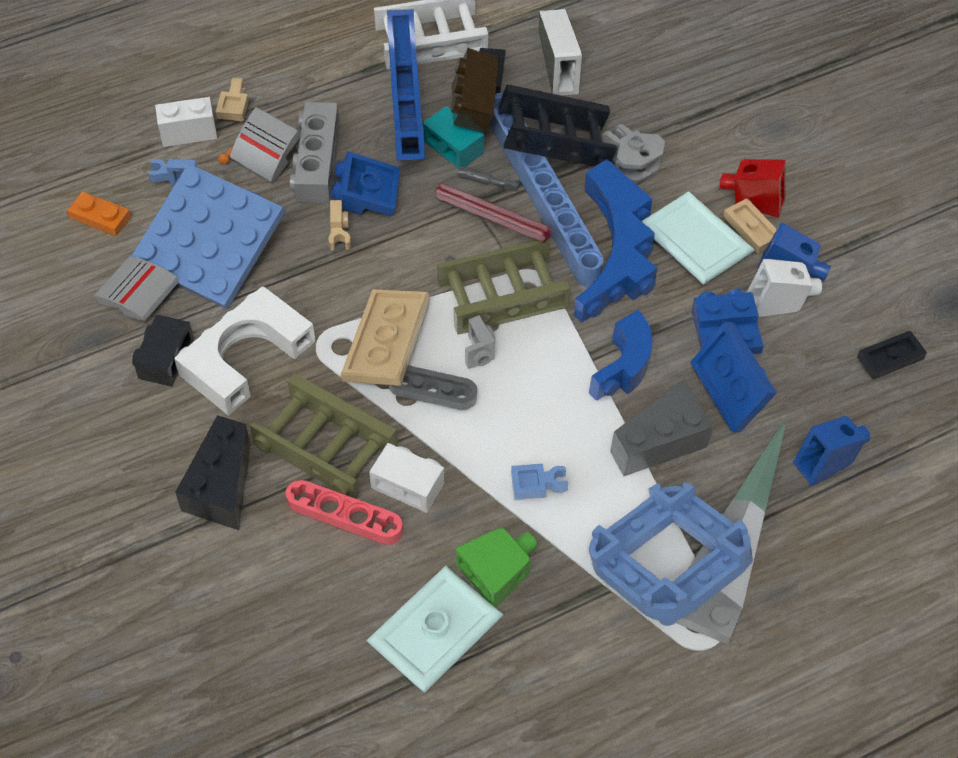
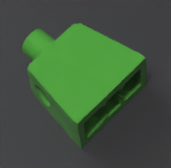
[455,528,538,607]

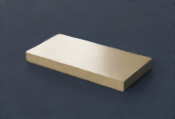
[341,289,430,386]

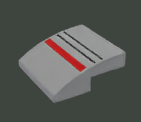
[230,107,301,184]
[94,256,179,321]

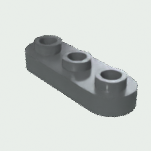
[388,365,477,410]

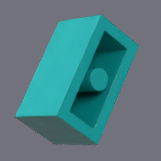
[422,106,484,169]

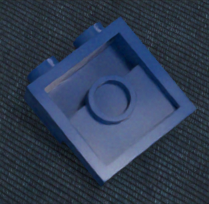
[331,151,400,216]
[692,289,764,354]

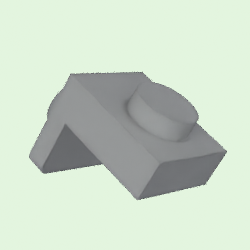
[465,315,495,369]

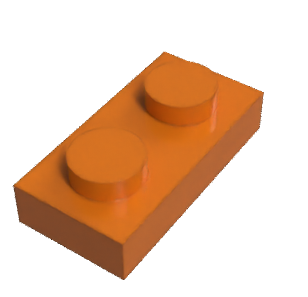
[67,191,132,236]

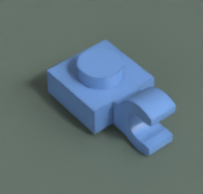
[148,159,198,186]

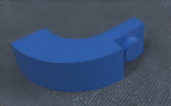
[589,310,652,401]

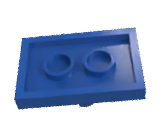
[690,322,777,432]

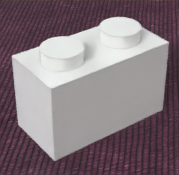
[155,97,217,147]
[369,443,445,513]

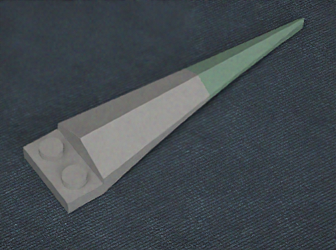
[676,424,785,645]

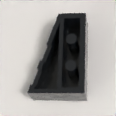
[175,415,251,530]

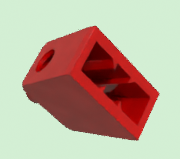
[720,159,786,218]

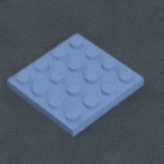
[131,163,286,309]

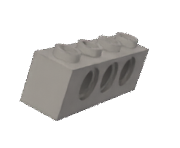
[290,102,339,203]

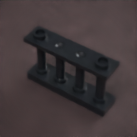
[498,84,618,166]

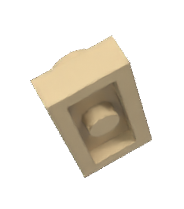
[723,199,776,254]

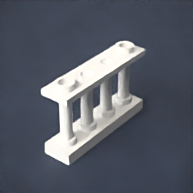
[374,0,488,70]

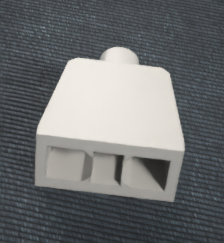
[747,259,822,317]

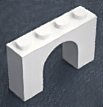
[174,286,315,416]

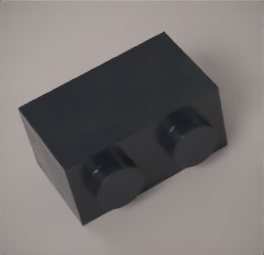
[132,314,194,387]

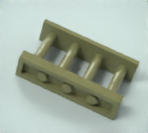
[437,239,571,335]
[250,374,398,499]

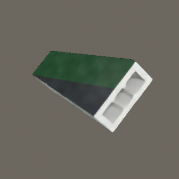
[538,9,582,96]

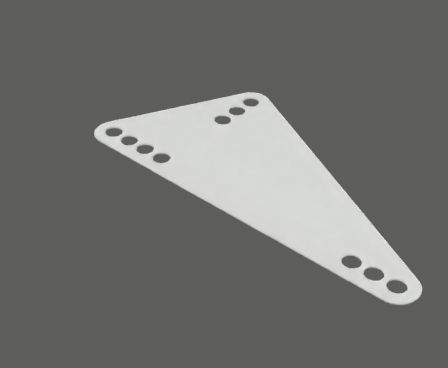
[316,269,720,651]

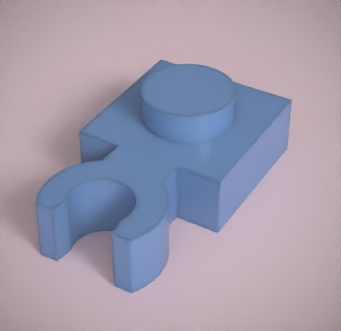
[511,464,568,500]

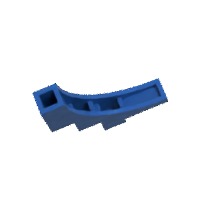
[387,9,425,161]
[574,159,657,323]

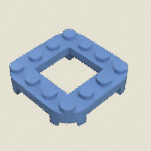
[589,482,753,626]

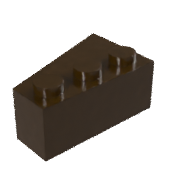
[451,48,498,133]

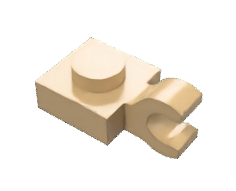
[216,78,249,121]
[328,200,351,251]

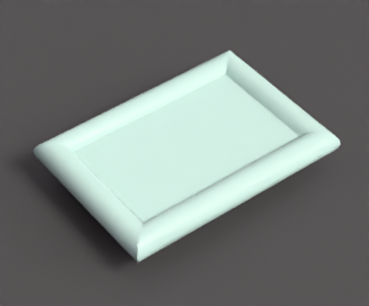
[642,191,755,285]
[366,565,503,693]

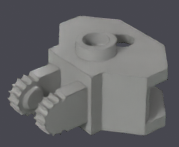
[602,124,665,184]

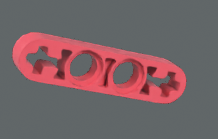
[286,480,403,545]

